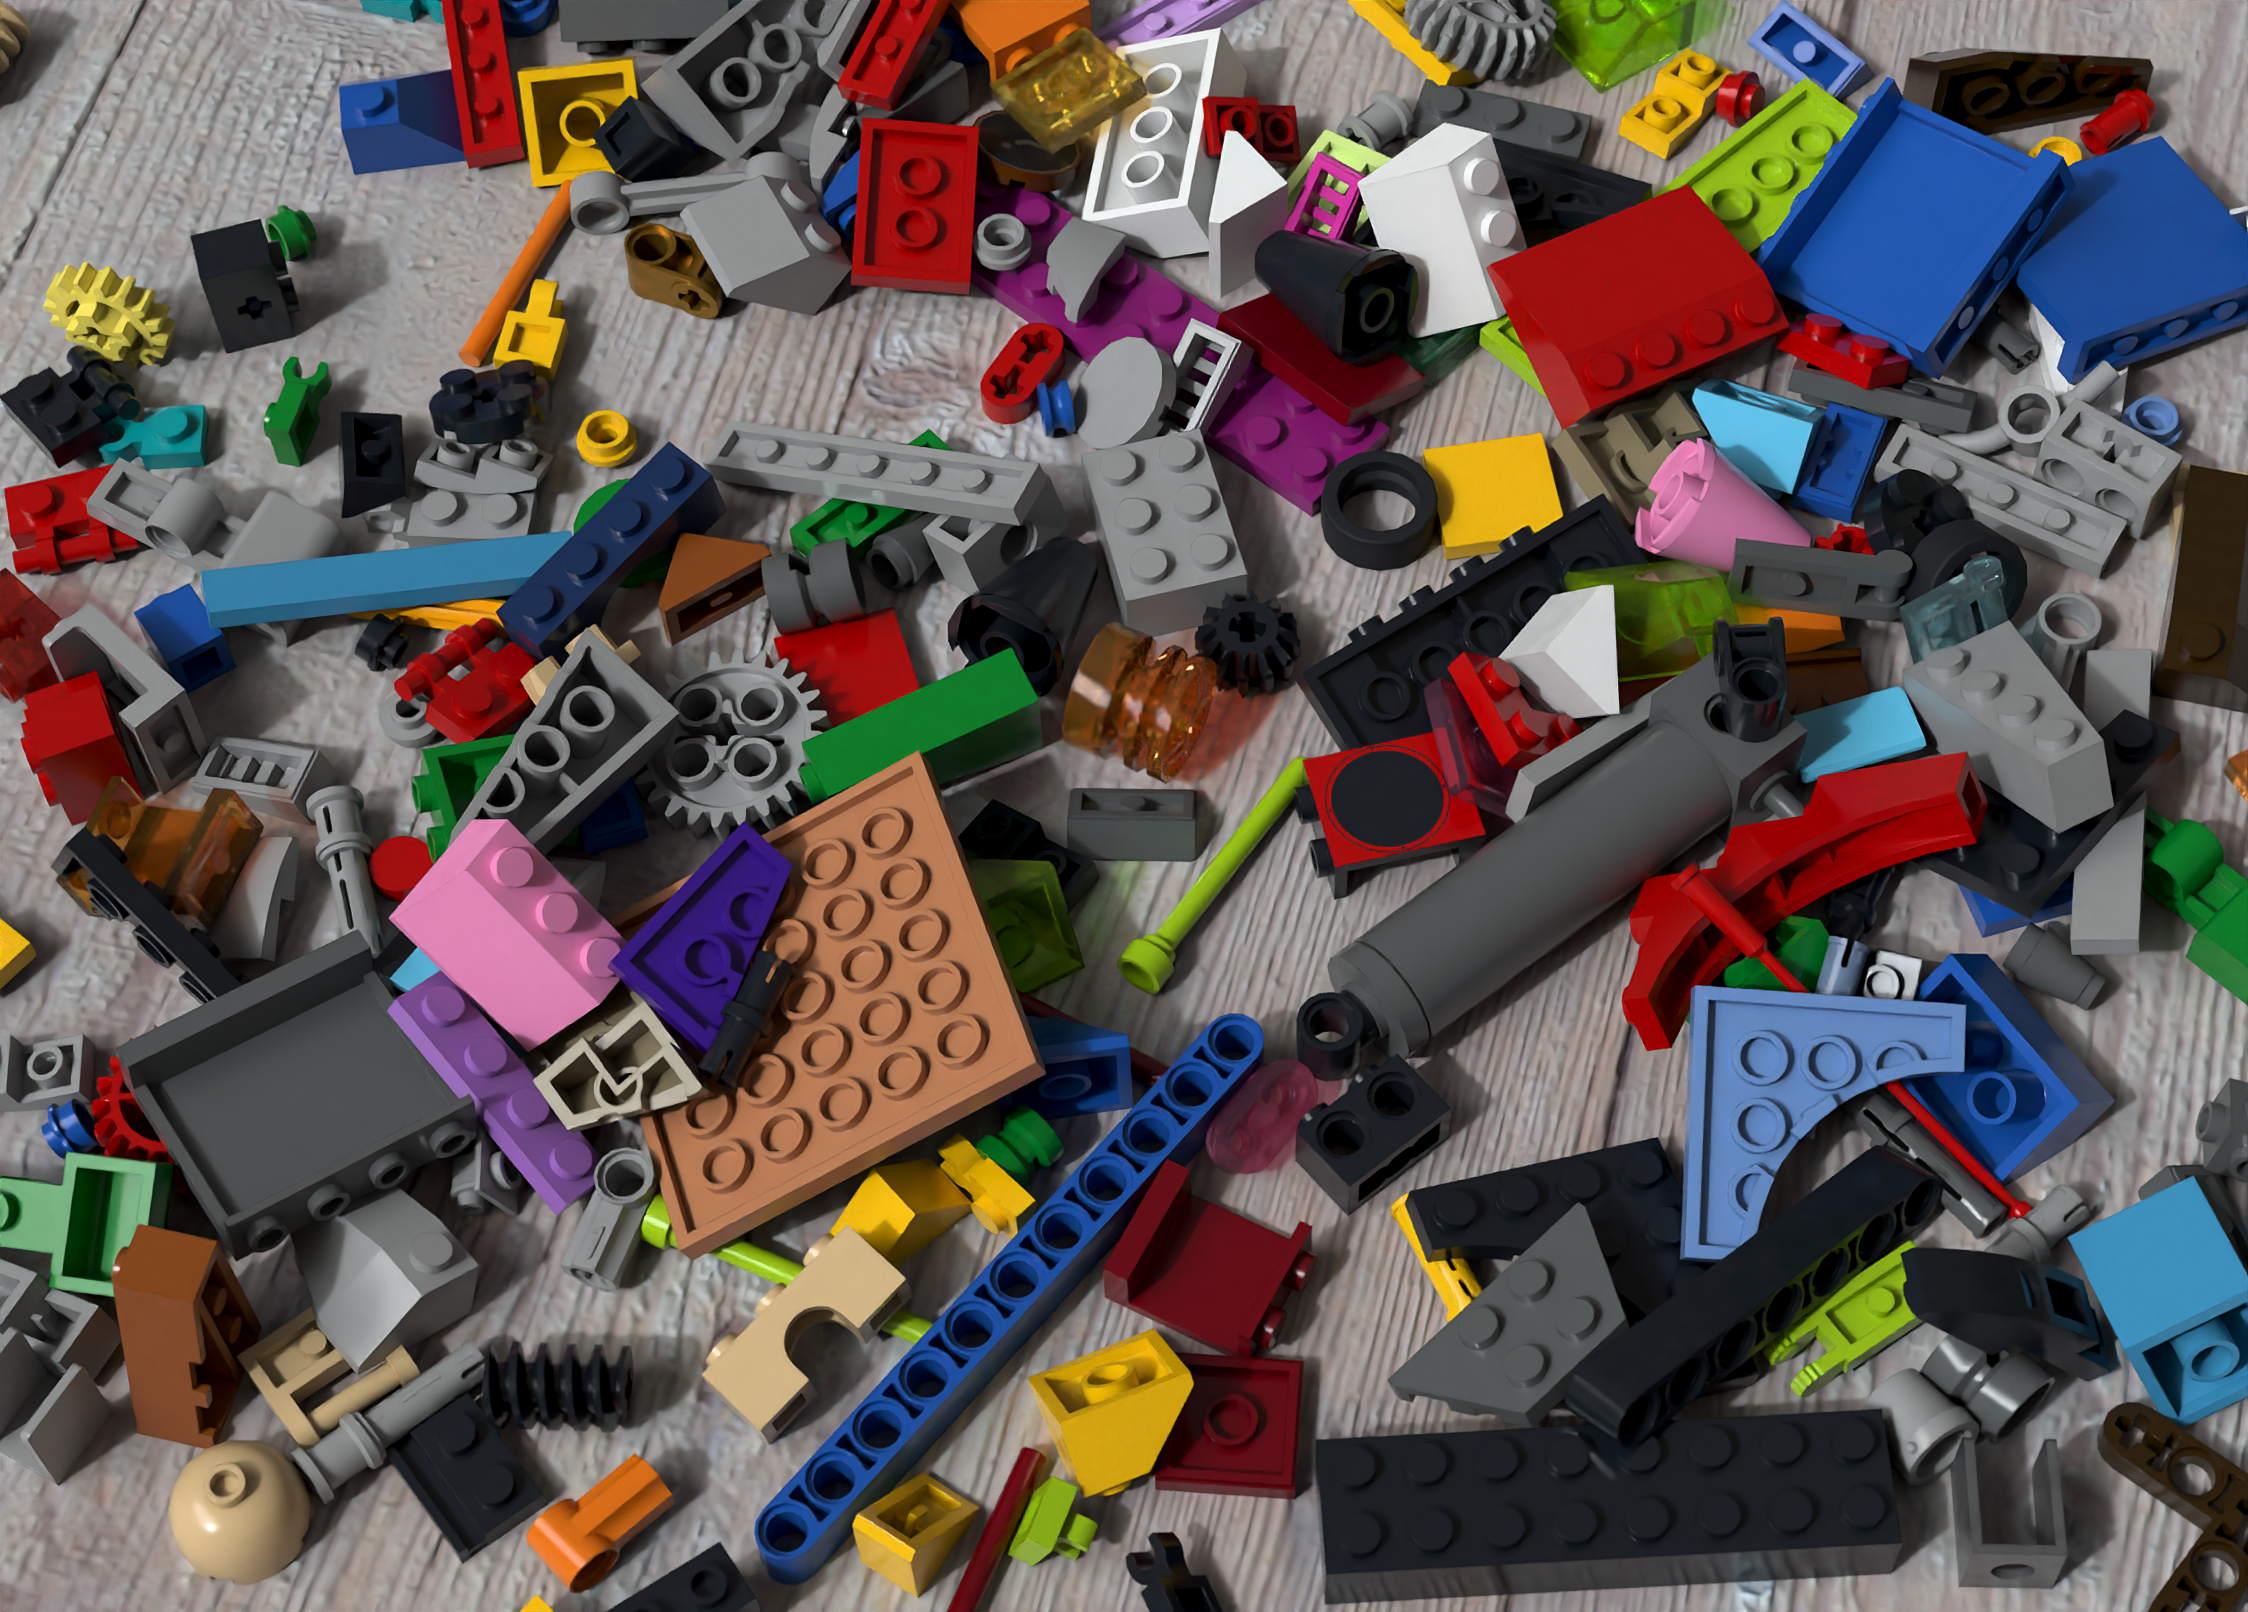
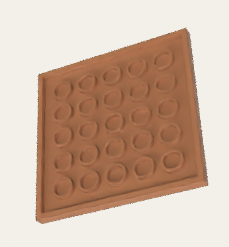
[606,750,1047,1261]

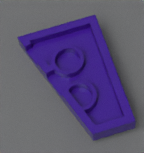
[608,821,793,1056]

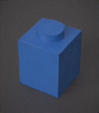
[134,583,236,694]

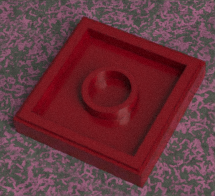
[1155,1352,1304,1500]

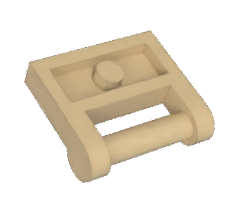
[236,1306,421,1450]

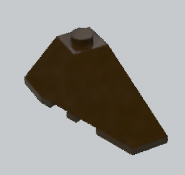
[1902,48,2154,136]
[2152,465,2248,714]

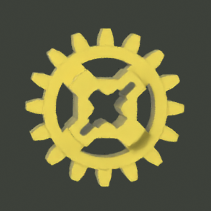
[43,262,176,367]

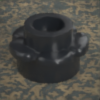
[354,613,410,672]

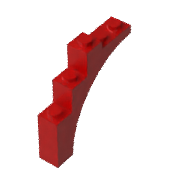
[1622,751,1988,1051]

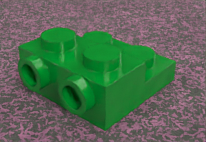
[411,734,579,865]

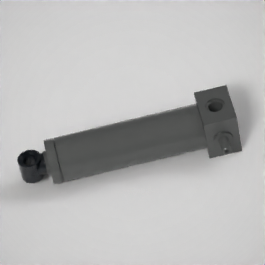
[1296,651,1808,1082]

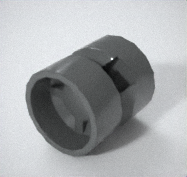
[761,537,867,636]
[1920,1334,2055,1445]

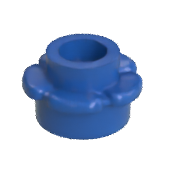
[42,1098,99,1159]

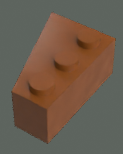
[112,1223,262,1449]

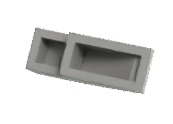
[0,1259,122,1380]

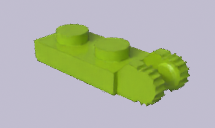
[1763,1240,1923,1399]

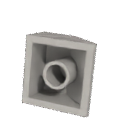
[680,175,852,316]

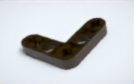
[2097,1402,2248,1612]

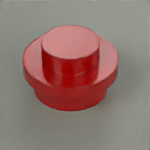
[1716,70,1765,129]

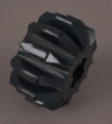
[1195,589,1301,699]

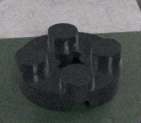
[429,359,552,445]
[1863,469,1972,585]

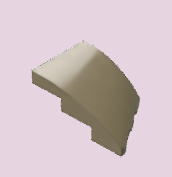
[1551,376,1719,535]
[526,979,709,1133]

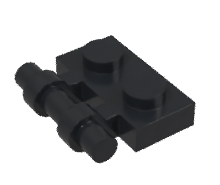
[0,345,141,469]

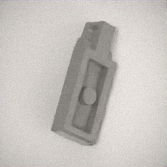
[362,486,538,548]

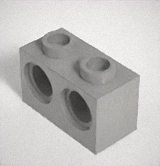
[2032,397,2184,540]

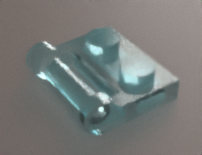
[1899,556,2008,665]

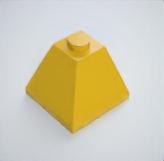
[1027,1328,1194,1498]

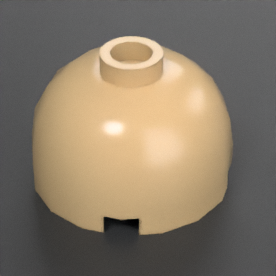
[168,1440,315,1585]

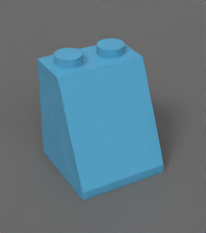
[2068,1176,2248,1428]

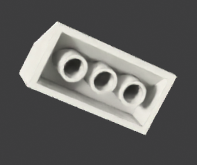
[1082,28,1247,259]

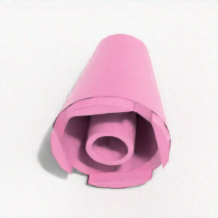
[1634,437,1811,573]

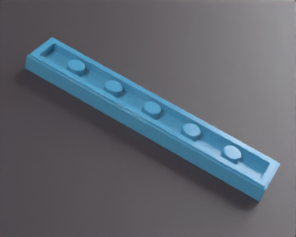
[200,531,572,629]

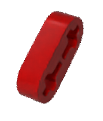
[980,322,1065,425]

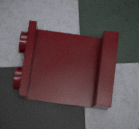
[1103,1159,1318,1357]

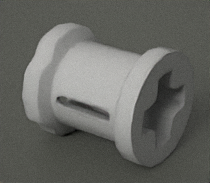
[1337,89,1413,153]

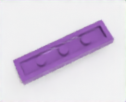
[387,970,602,1216]

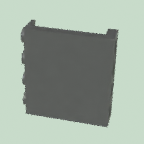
[116,929,478,1262]

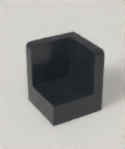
[592,95,697,183]

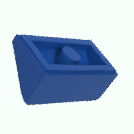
[1746,0,1874,102]

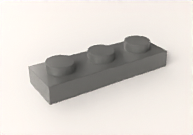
[1410,79,1592,163]
[1787,358,1978,435]

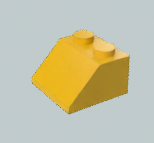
[518,56,642,188]

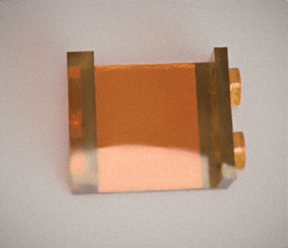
[56,775,264,932]

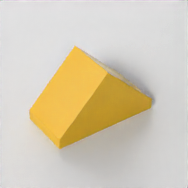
[829,1158,972,1268]
[852,1472,980,1598]

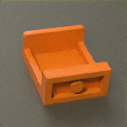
[941,0,1092,90]

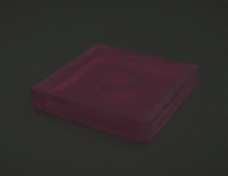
[1423,678,1519,822]

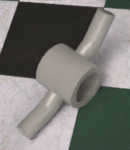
[1939,360,2120,458]

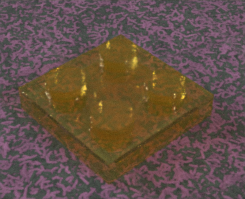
[990,26,1148,154]

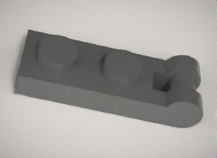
[1726,538,1913,622]

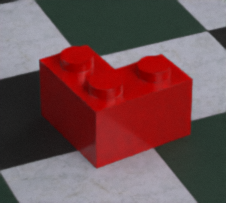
[20,670,145,826]

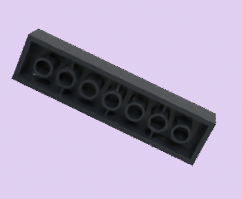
[1315,1409,1902,1605]

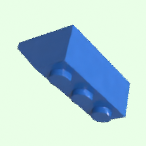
[1898,954,2115,1194]

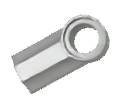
[561,1147,661,1292]

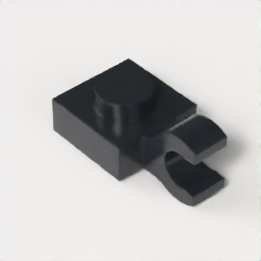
[1125,1532,1223,1612]

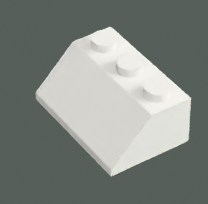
[1357,122,1528,338]

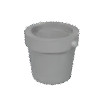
[1863,1368,1980,1486]

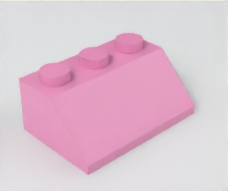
[389,819,628,1052]

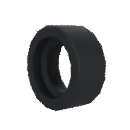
[1321,450,1438,571]
[1902,519,2027,645]

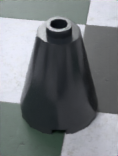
[1254,230,1419,367]
[947,536,1098,697]

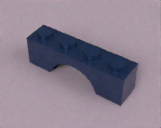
[496,442,727,668]

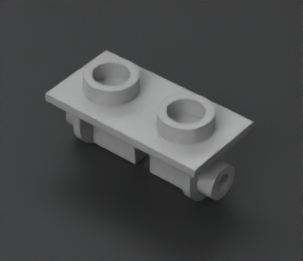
[451,1121,522,1216]

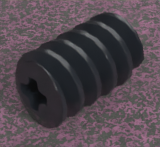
[482,1342,633,1432]

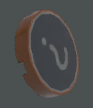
[972,109,1083,193]

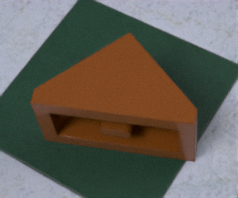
[658,532,772,646]

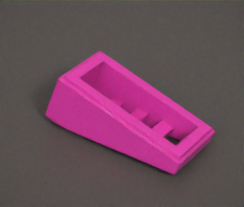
[1284,151,1366,241]

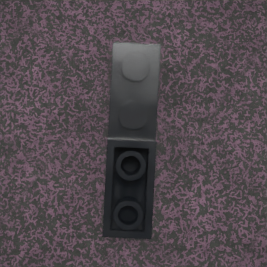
[1900,1248,2112,1382]

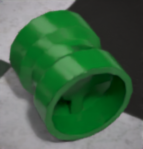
[974,1104,1064,1189]

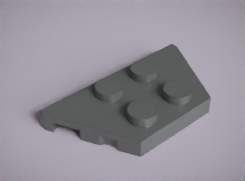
[1387,1202,1631,1428]

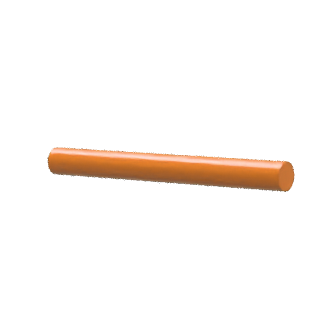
[459,180,573,367]

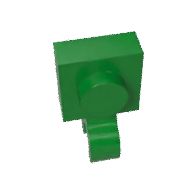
[264,356,332,467]

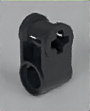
[1712,617,1788,743]

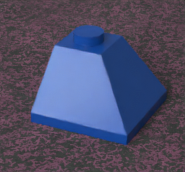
[339,69,466,175]
[998,1016,1133,1126]

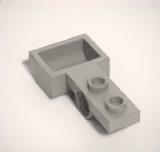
[86,457,349,648]

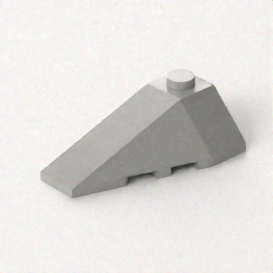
[640,0,848,163]
[290,1185,479,1375]

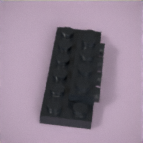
[1295,493,1671,752]

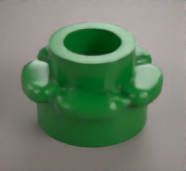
[265,205,317,261]

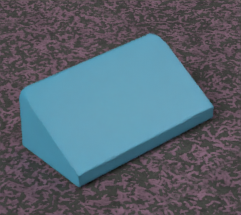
[1793,686,1926,783]

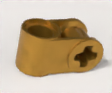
[624,223,723,319]

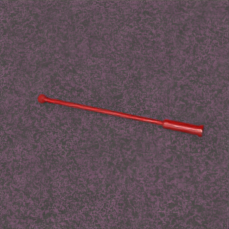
[1670,861,2033,1219]

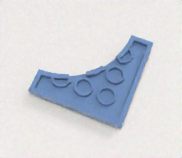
[1680,985,1966,1262]

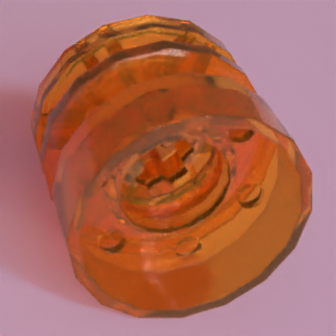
[1062,621,1217,784]

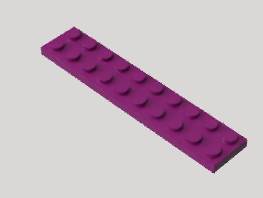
[970,169,1390,517]

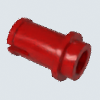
[2079,89,2156,156]

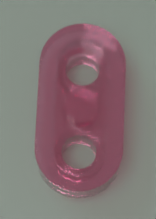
[1206,1059,1318,1175]

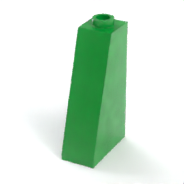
[797,647,1043,804]

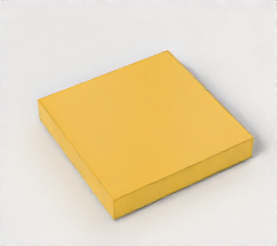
[1422,433,1563,560]

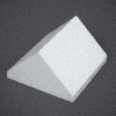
[1208,130,1288,298]
[1498,585,1619,720]

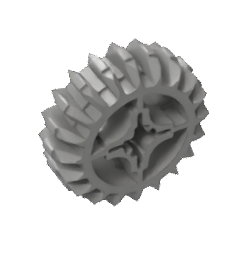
[1403,0,1557,81]

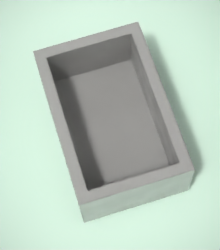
[1081,428,1247,643]

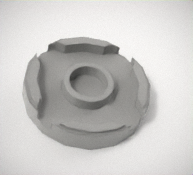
[1074,336,1176,451]

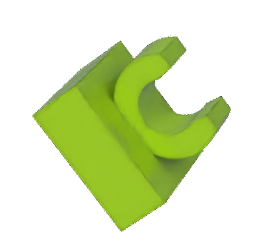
[1008,1475,1098,1566]

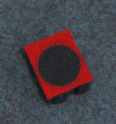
[1293,728,1486,900]

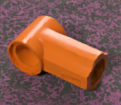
[526,1453,675,1594]

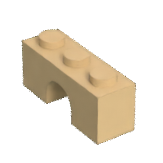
[701,1224,913,1445]

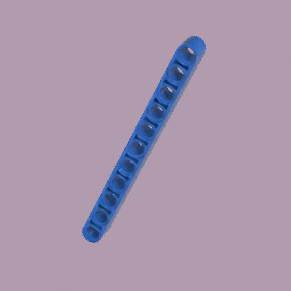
[754,1013,1264,1585]

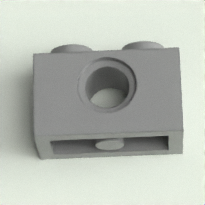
[923,452,1070,595]

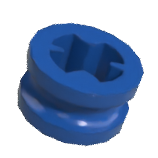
[1037,379,1075,437]

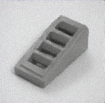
[1156,318,1255,437]
[190,734,338,825]

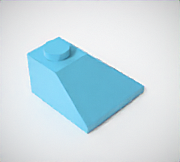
[1692,376,1826,499]

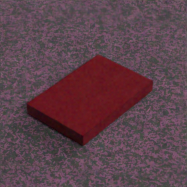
[1215,293,1426,428]

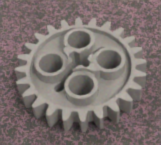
[634,648,833,842]

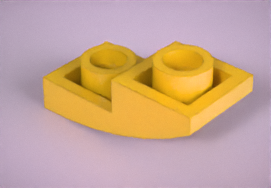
[1618,48,1735,160]

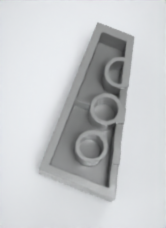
[1902,620,2114,834]
[447,627,680,856]

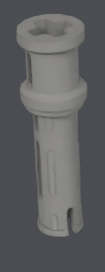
[306,785,385,961]
[289,1340,485,1504]

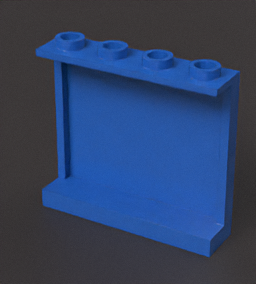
[1755,77,2077,380]
[2012,136,2248,384]

